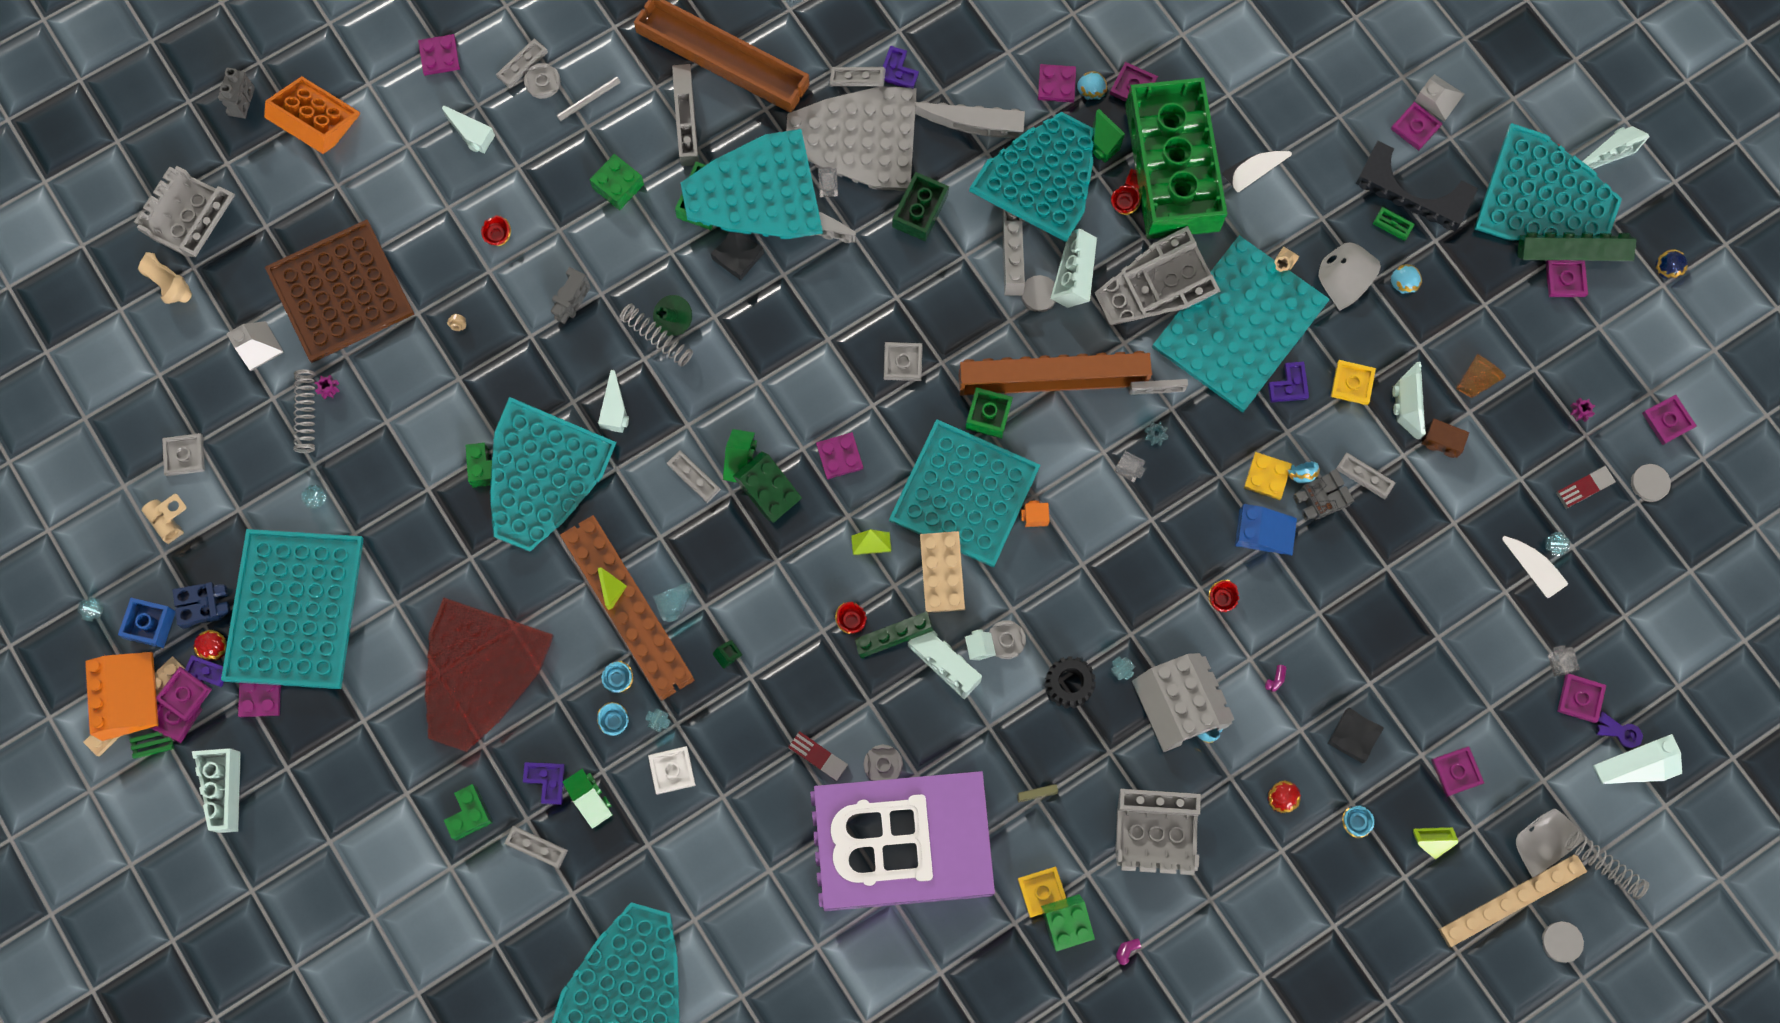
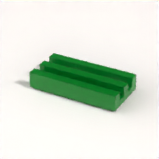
[1373,207,1415,241]
[129,732,174,759]

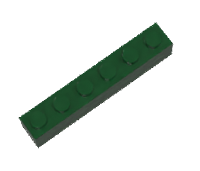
[1517,232,1636,261]

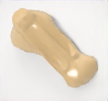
[138,252,192,304]

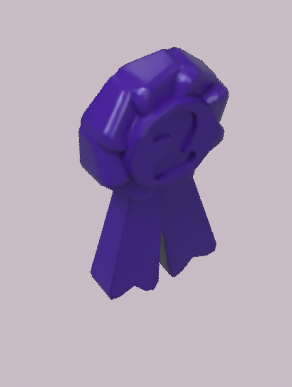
[1596,712,1643,748]

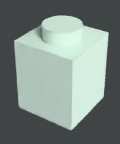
[965,629,996,660]

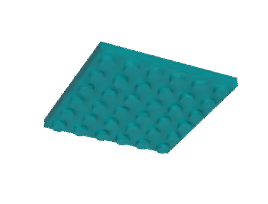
[889,419,1041,568]

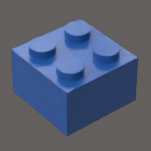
[118,598,176,649]

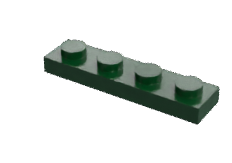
[855,611,934,658]

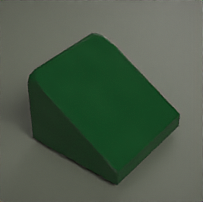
[713,640,743,669]

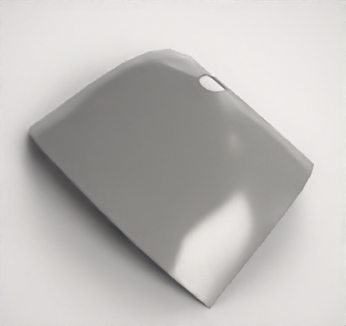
[1318,243,1381,311]
[1516,809,1587,878]

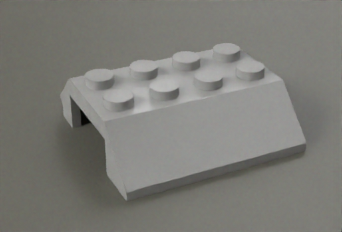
[134,166,235,257]
[1132,653,1235,752]
[1116,789,1201,875]

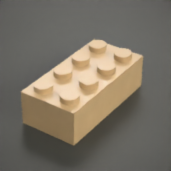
[920,531,965,613]

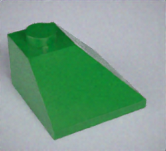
[1092,109,1125,163]

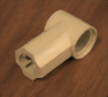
[1274,247,1299,272]

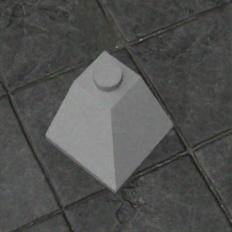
[1414,74,1464,122]
[226,321,284,371]

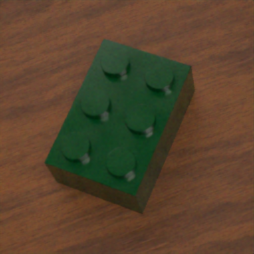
[892,172,949,242]
[733,451,802,523]

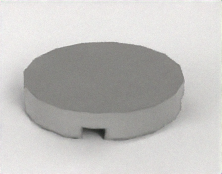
[524,63,561,99]
[1021,275,1056,312]
[1631,464,1671,502]
[989,620,1026,659]
[863,744,903,781]
[1542,921,1584,963]

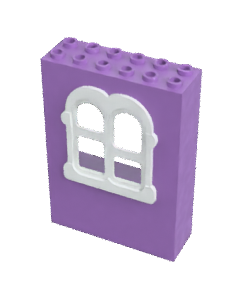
[810,771,995,911]

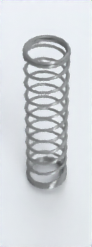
[619,303,693,367]
[293,369,315,453]
[1565,831,1649,900]

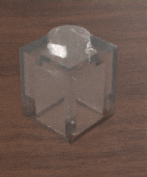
[818,167,838,197]
[1114,451,1146,482]
[1548,645,1580,677]

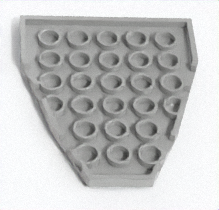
[786,86,917,191]

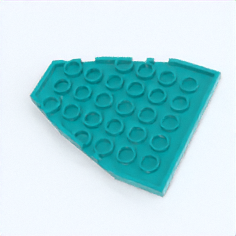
[969,112,1093,242]
[1474,123,1622,241]
[680,129,823,239]
[490,397,616,552]
[552,902,680,1023]

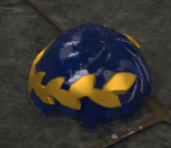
[1655,250,1688,279]

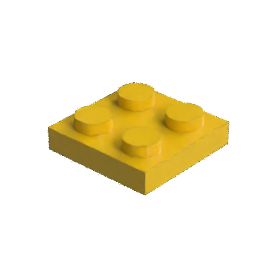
[1331,360,1376,405]
[1244,452,1292,500]
[1017,866,1066,918]

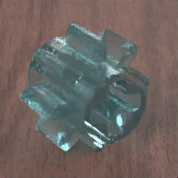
[1145,422,1168,445]
[301,485,327,509]
[1545,532,1570,556]
[78,597,103,622]
[1111,656,1135,681]
[645,708,671,733]

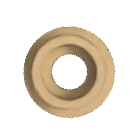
[447,314,467,331]

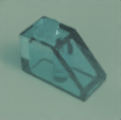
[653,582,693,622]

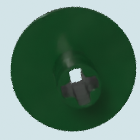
[653,295,692,336]

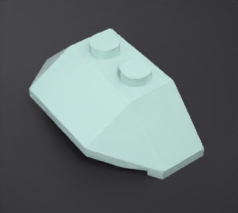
[1392,362,1426,439]

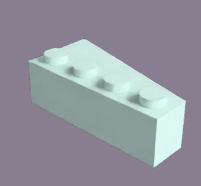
[1050,228,1097,308]
[908,631,982,699]
[192,748,240,833]

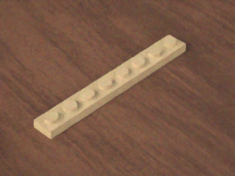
[1438,854,1587,947]

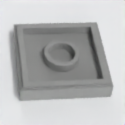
[884,342,922,381]
[162,433,205,476]

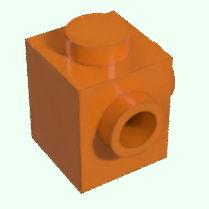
[1021,500,1050,527]

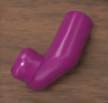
[1265,665,1287,692]
[1116,938,1141,965]

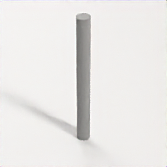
[556,77,621,122]

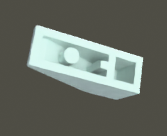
[442,106,495,154]
[598,370,629,433]

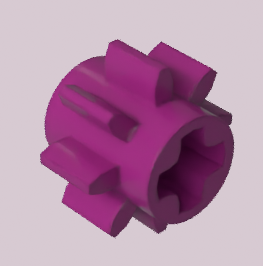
[315,375,340,399]
[1570,398,1595,422]

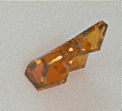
[1456,354,1506,398]

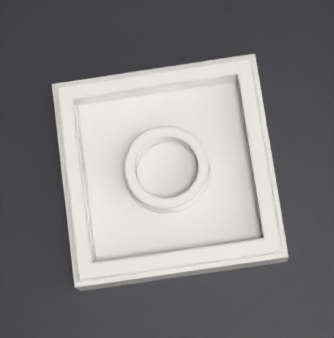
[648,746,696,795]

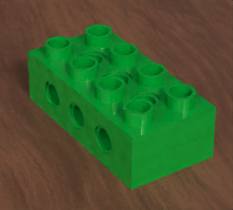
[1125,78,1227,239]

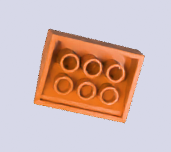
[264,76,360,154]
[85,652,159,741]

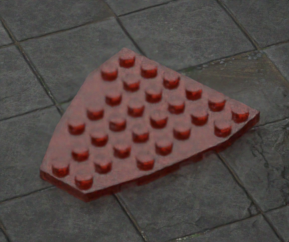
[425,597,554,752]

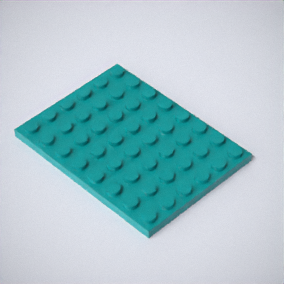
[1152,235,1330,413]
[221,529,364,689]

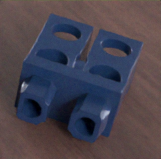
[172,582,231,629]

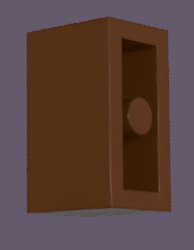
[1421,419,1470,458]

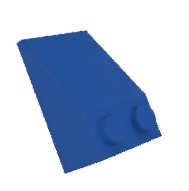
[1235,504,1297,556]

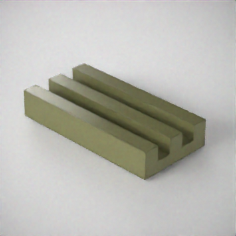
[1017,784,1058,803]

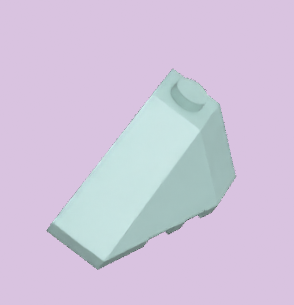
[1582,126,1649,169]
[1593,734,1682,784]

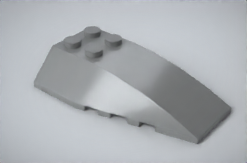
[1095,226,1220,326]

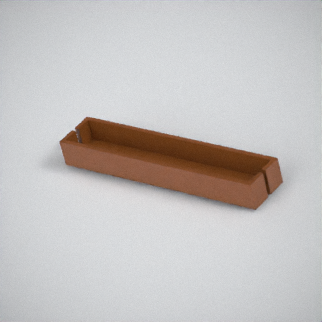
[634,0,810,113]
[958,351,1152,396]
[560,515,695,701]

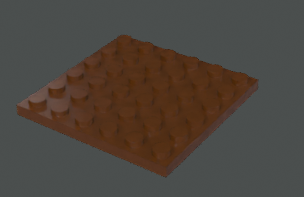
[265,219,414,363]

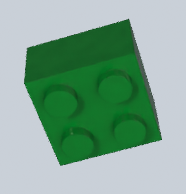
[589,154,644,210]
[965,387,1013,439]
[1041,894,1095,951]

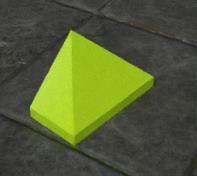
[851,529,891,555]
[598,567,627,610]
[1413,827,1458,860]

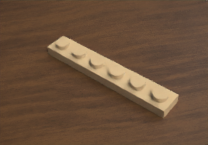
[83,656,185,757]

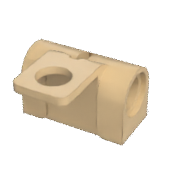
[142,494,186,544]

